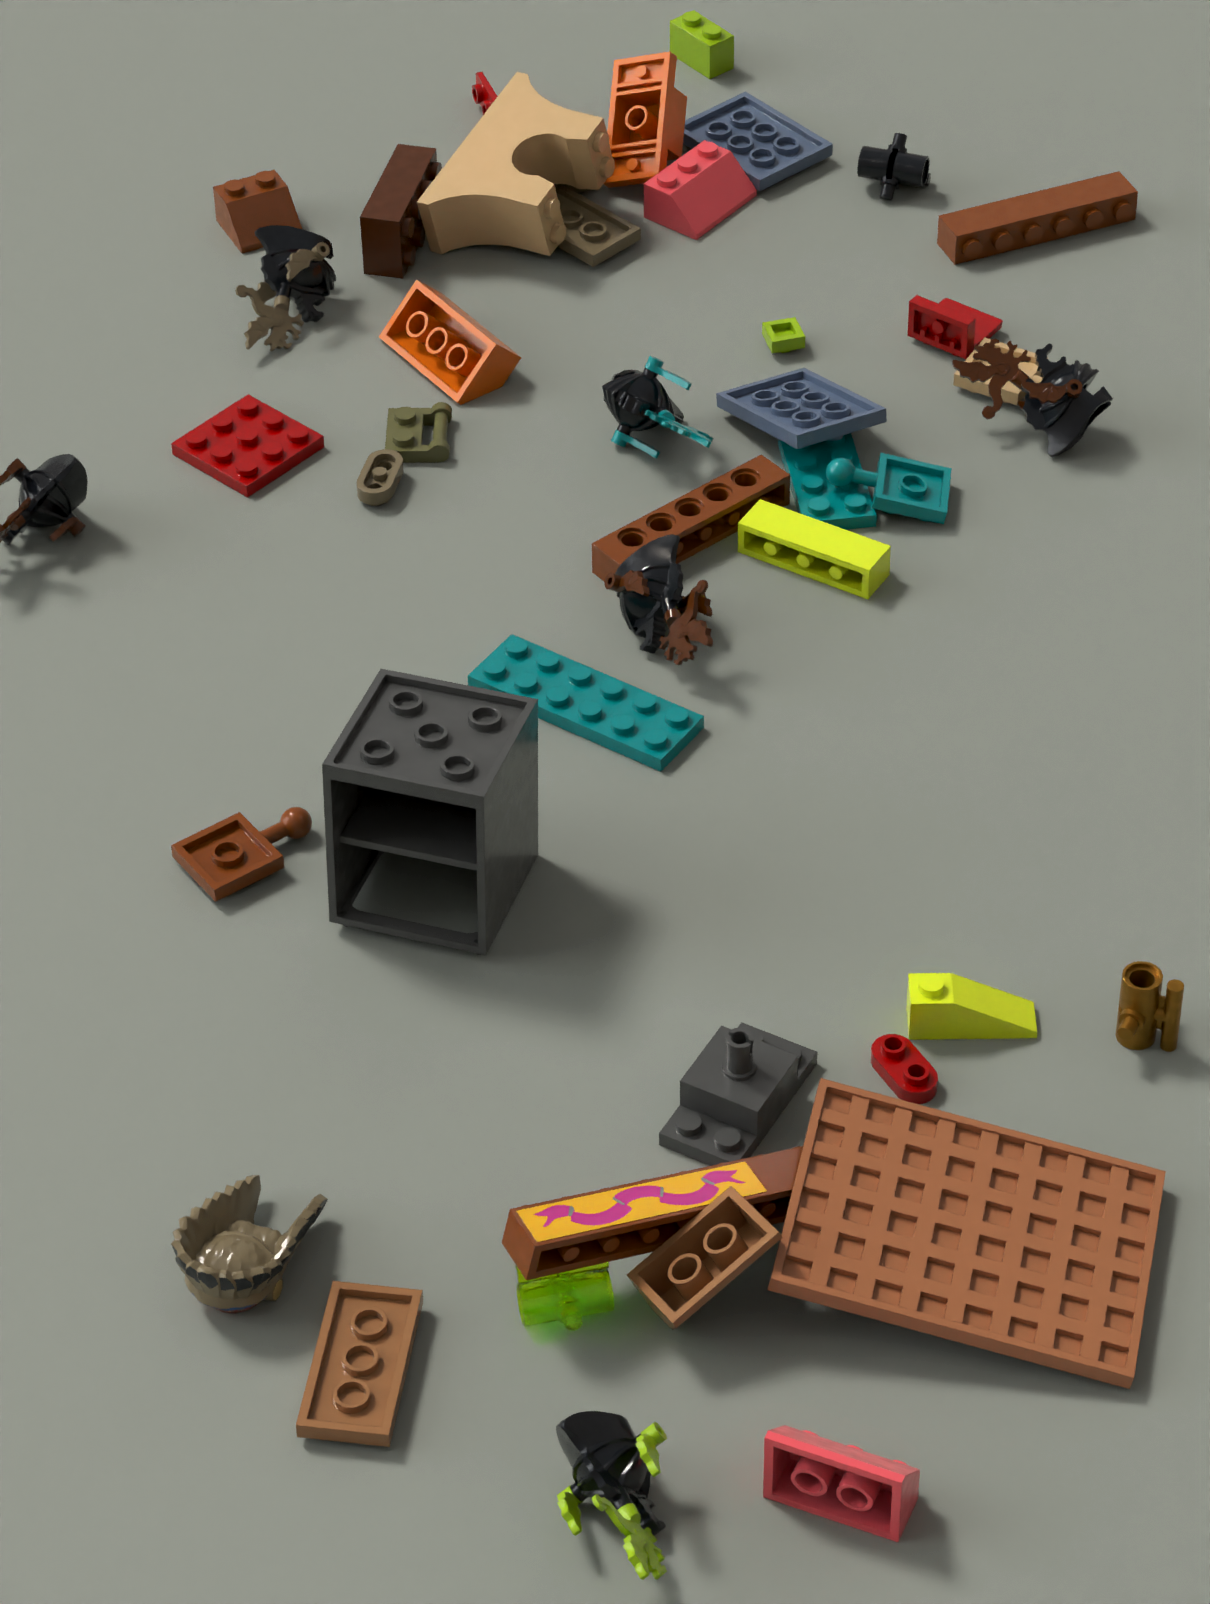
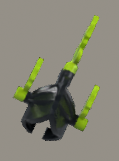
[556,1411,667,1580]

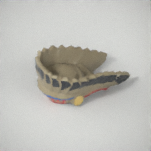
[171,1175,328,1314]

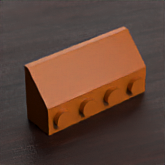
[379,279,521,405]

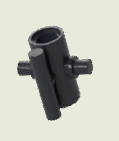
[857,133,931,200]

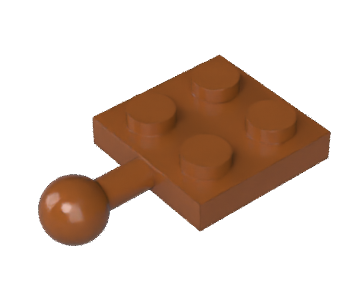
[171,807,312,902]

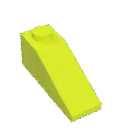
[906,973,1037,1040]

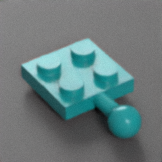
[826,453,952,524]

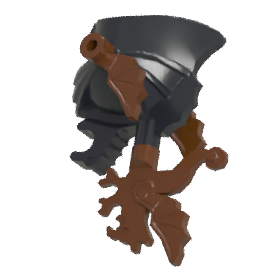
[952,338,1113,457]
[0,454,88,545]
[605,534,713,666]

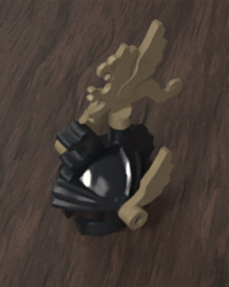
[235,225,336,351]

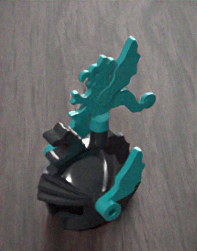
[602,356,714,459]

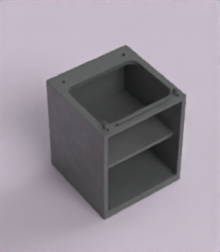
[322,669,538,955]

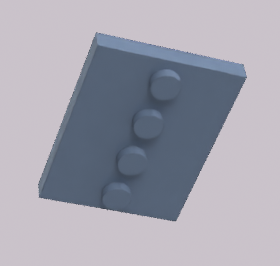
[683,91,833,191]
[716,368,887,449]

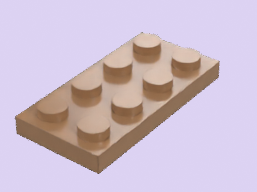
[296,1281,423,1447]

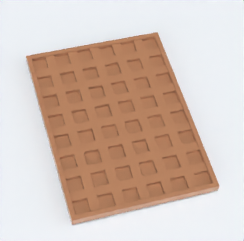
[767,1078,1166,1389]

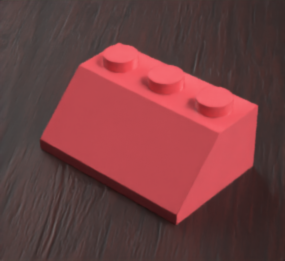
[643,140,757,240]
[763,1425,920,1542]

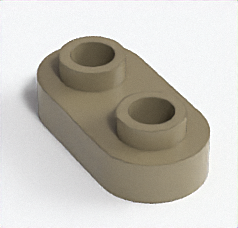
[356,449,404,506]

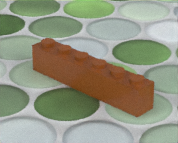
[937,171,1138,265]

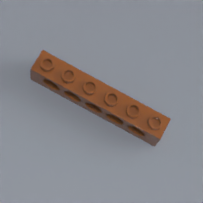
[592,454,790,582]

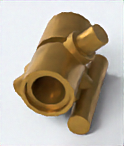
[1115,961,1184,1052]

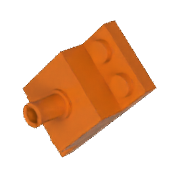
[604,51,687,188]

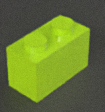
[670,10,734,79]

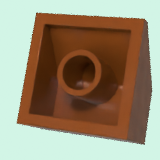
[213,170,302,254]

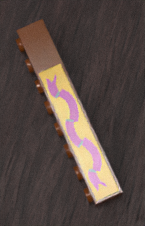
[502,1146,803,1280]

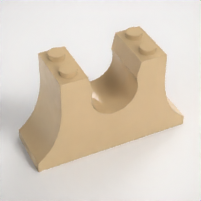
[417,72,615,256]

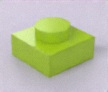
[762,317,806,353]

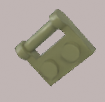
[385,402,452,463]

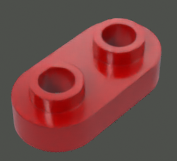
[871,1034,938,1104]

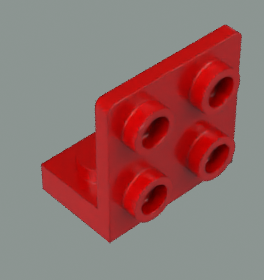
[907,295,1003,359]

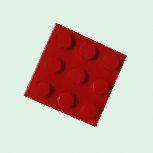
[171,394,324,497]

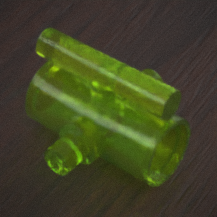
[515,1262,615,1331]

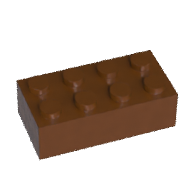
[360,144,442,279]

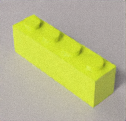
[738,499,891,599]

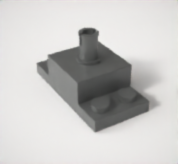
[659,1022,818,1166]

